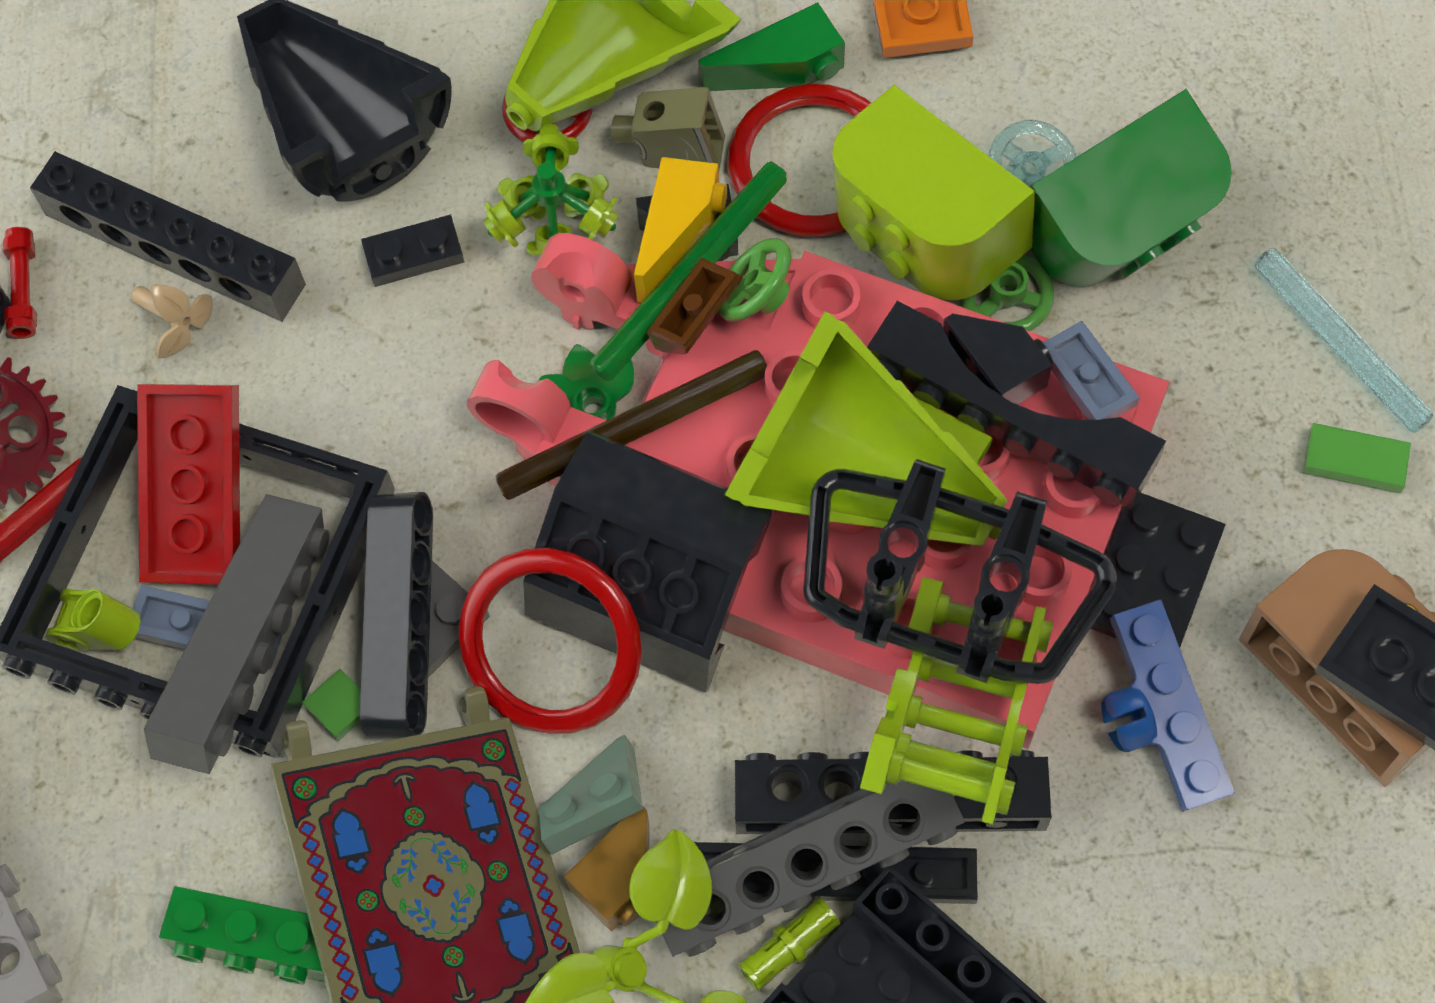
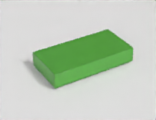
[1303,423,1411,493]

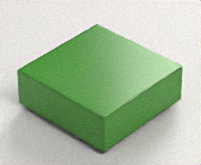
[302,669,361,742]

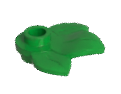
[539,344,634,420]

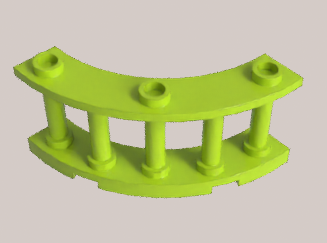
[860,577,1053,825]

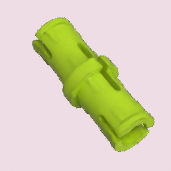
[738,897,840,992]

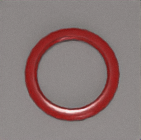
[727,84,871,237]
[459,548,642,734]

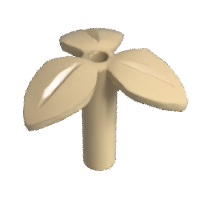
[132,284,213,358]

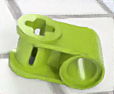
[45,589,141,652]

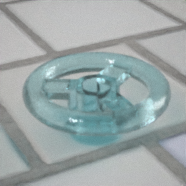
[988,120,1077,187]

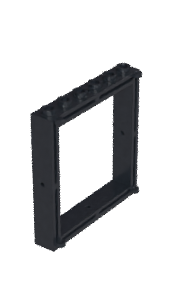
[0,385,395,757]

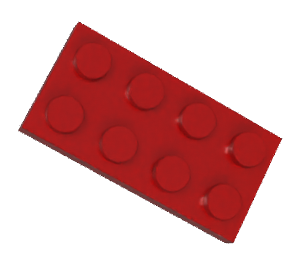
[137,384,240,584]

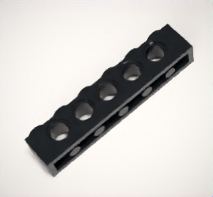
[30,151,306,322]
[735,750,1052,834]

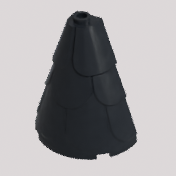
[237,0,452,202]

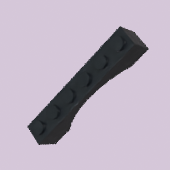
[867,300,1166,510]

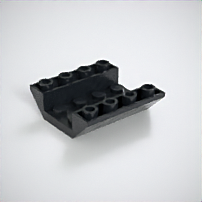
[523,431,774,692]
[763,866,1047,1003]

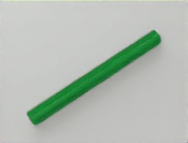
[590,161,787,381]

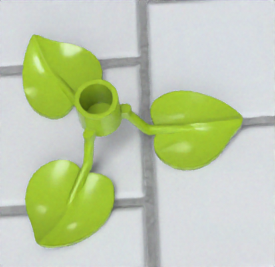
[526,829,747,1003]

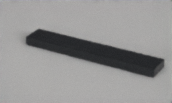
[694,842,978,904]

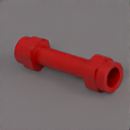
[3,227,37,339]

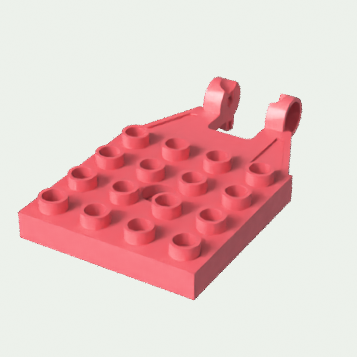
[467,233,1170,749]

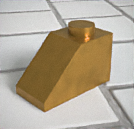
[564,806,650,932]

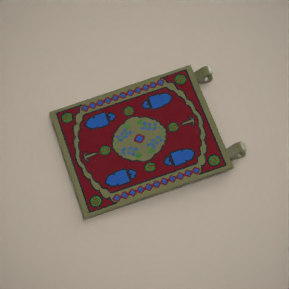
[270,686,580,1003]

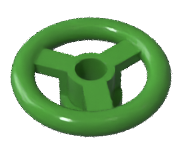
[718,238,791,322]
[960,254,1054,331]

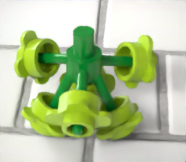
[483,123,619,256]

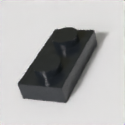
[361,214,465,287]

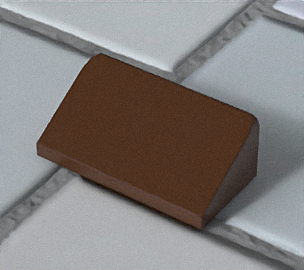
[647,258,742,354]

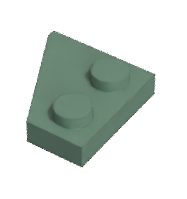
[539,735,643,854]

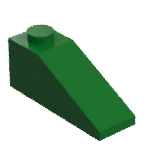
[698,2,845,91]

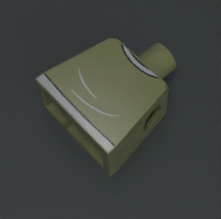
[611,87,726,170]

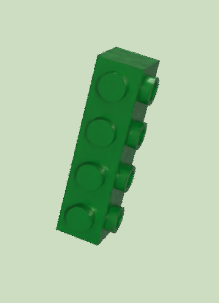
[159,886,327,989]

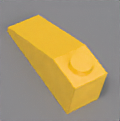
[634,157,727,303]

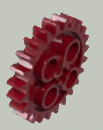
[0,357,67,510]

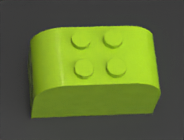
[832,84,1035,300]

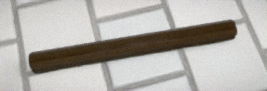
[495,350,767,500]

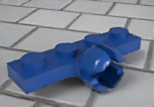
[1101,599,1235,812]

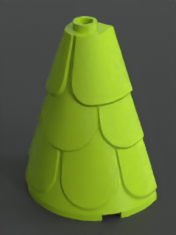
[505,0,741,131]
[725,311,1008,546]

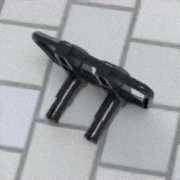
[803,459,1117,684]

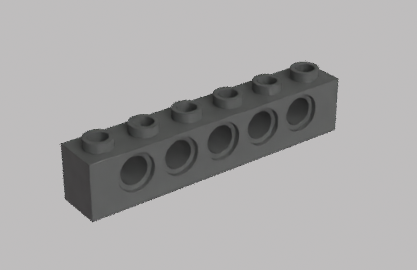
[656,780,965,957]

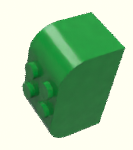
[1030,89,1232,287]

